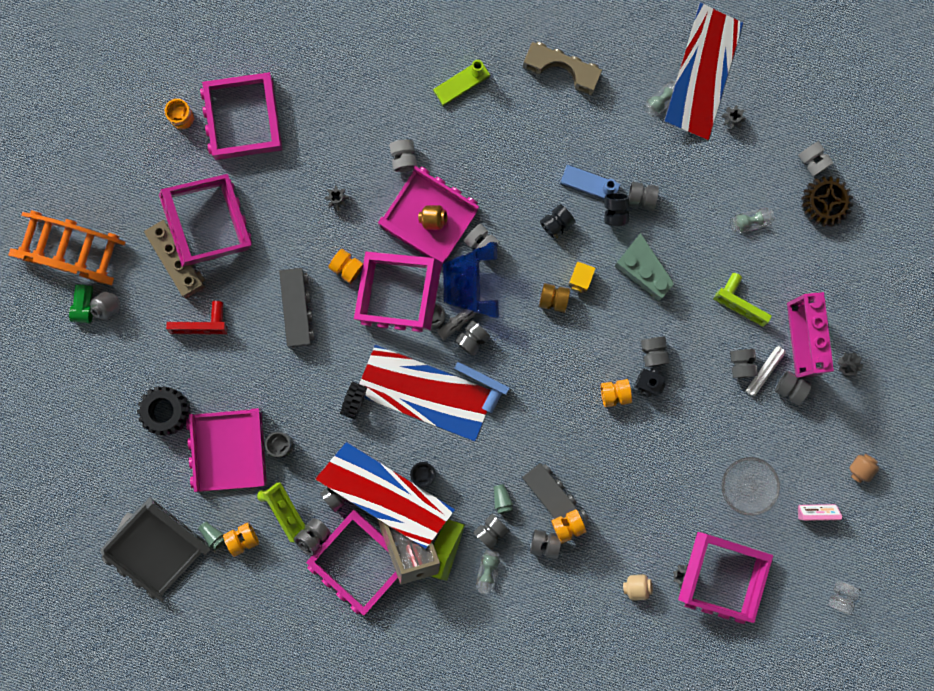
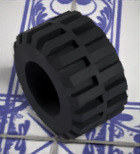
[137,386,190,436]

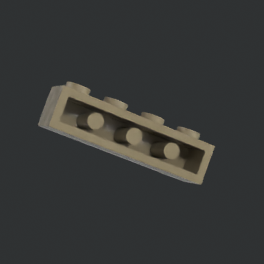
[144,220,206,299]

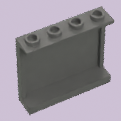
[100,497,211,602]

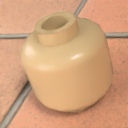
[623,574,653,601]

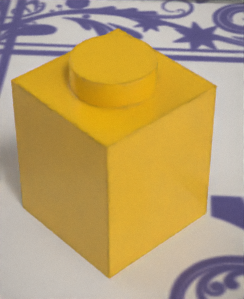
[568,261,595,293]

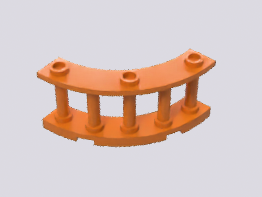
[8,210,126,286]

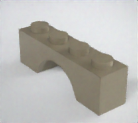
[523,42,602,95]

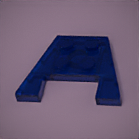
[443,242,499,318]

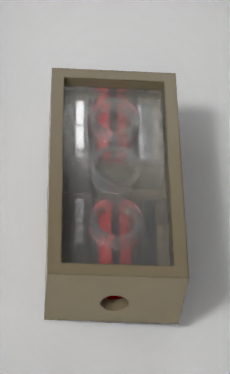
[377,519,440,585]

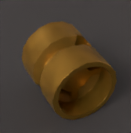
[539,283,570,313]

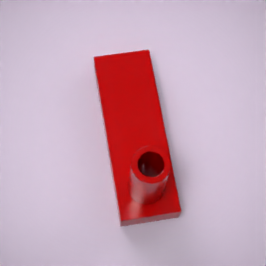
[166,301,228,335]

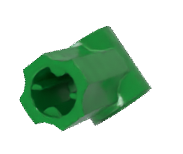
[69,284,93,324]

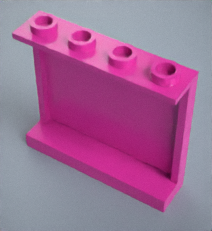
[378,166,479,266]
[186,408,267,492]

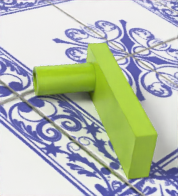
[433,60,490,107]
[713,273,772,327]
[257,483,305,542]

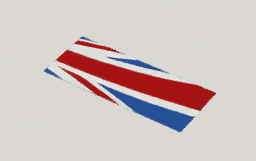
[664,2,743,140]
[359,345,491,441]
[315,442,455,549]

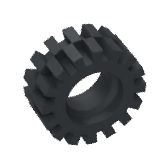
[340,382,367,419]

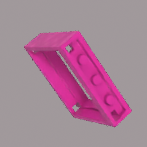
[200,72,283,160]
[159,174,252,267]
[354,252,442,333]
[787,292,834,378]
[306,509,398,615]
[678,532,773,624]

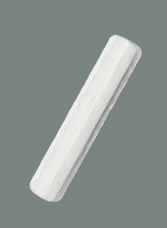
[746,346,786,396]

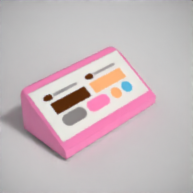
[798,504,842,521]

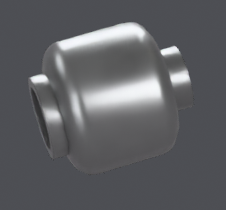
[90,292,120,320]

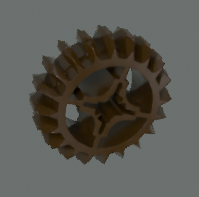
[801,176,854,227]

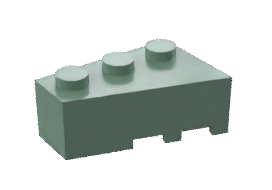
[615,233,674,301]

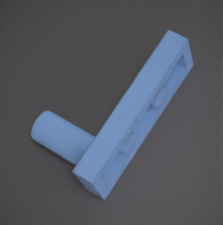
[560,165,620,200]
[454,362,510,413]

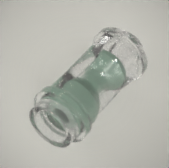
[643,80,676,117]
[730,207,775,234]
[475,549,501,594]

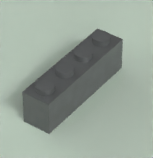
[279,268,315,348]
[521,463,589,538]

